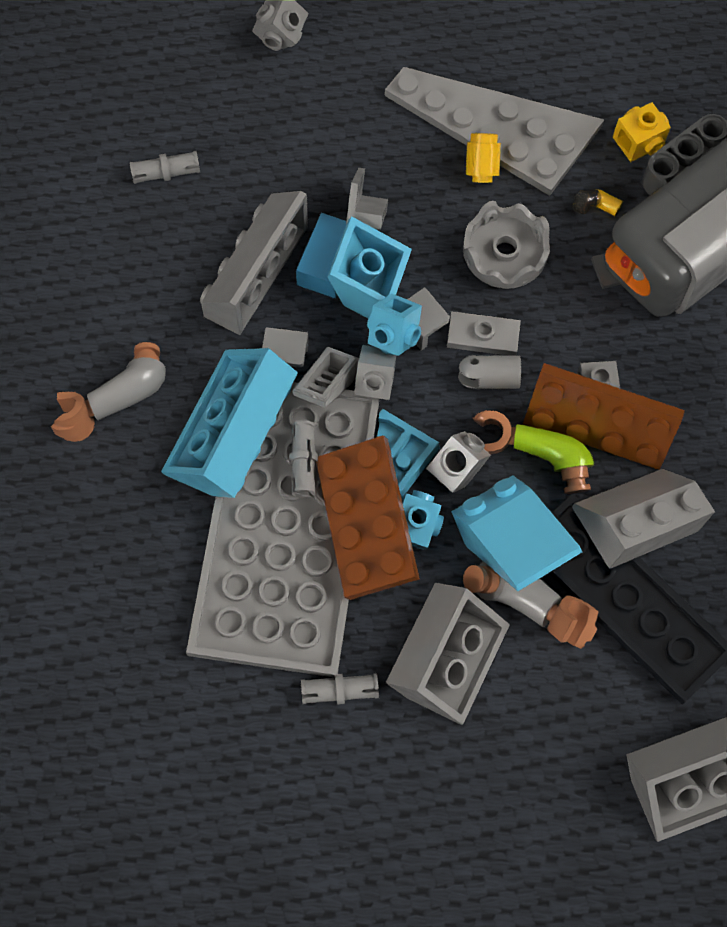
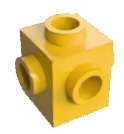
[613,102,671,162]

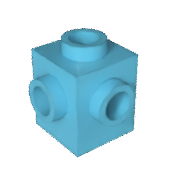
[367,293,422,356]
[401,490,444,550]

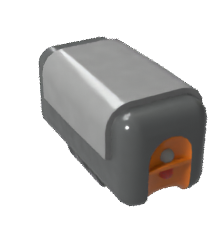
[604,114,727,317]

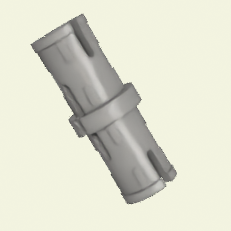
[130,151,200,184]
[289,420,318,497]
[301,673,379,705]

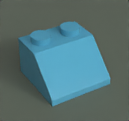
[327,216,412,318]

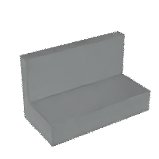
[346,168,388,229]

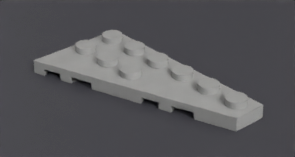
[385,67,604,196]

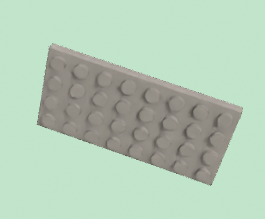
[186,382,380,678]

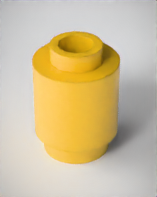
[466,133,501,183]

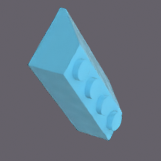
[161,348,298,498]

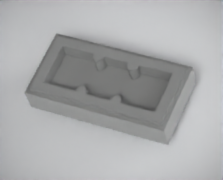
[447,311,521,356]

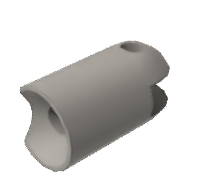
[458,355,521,389]

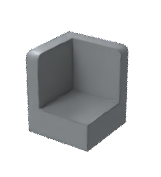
[407,287,450,351]
[262,327,309,367]

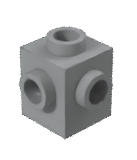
[252,0,309,51]

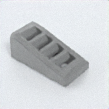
[293,346,359,408]

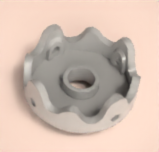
[463,201,550,289]

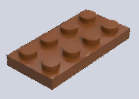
[523,363,685,470]
[316,435,420,600]

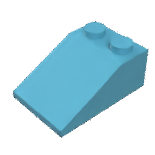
[451,475,582,591]

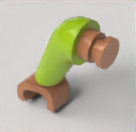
[473,410,594,494]

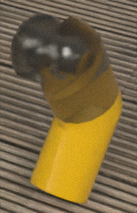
[571,189,623,216]

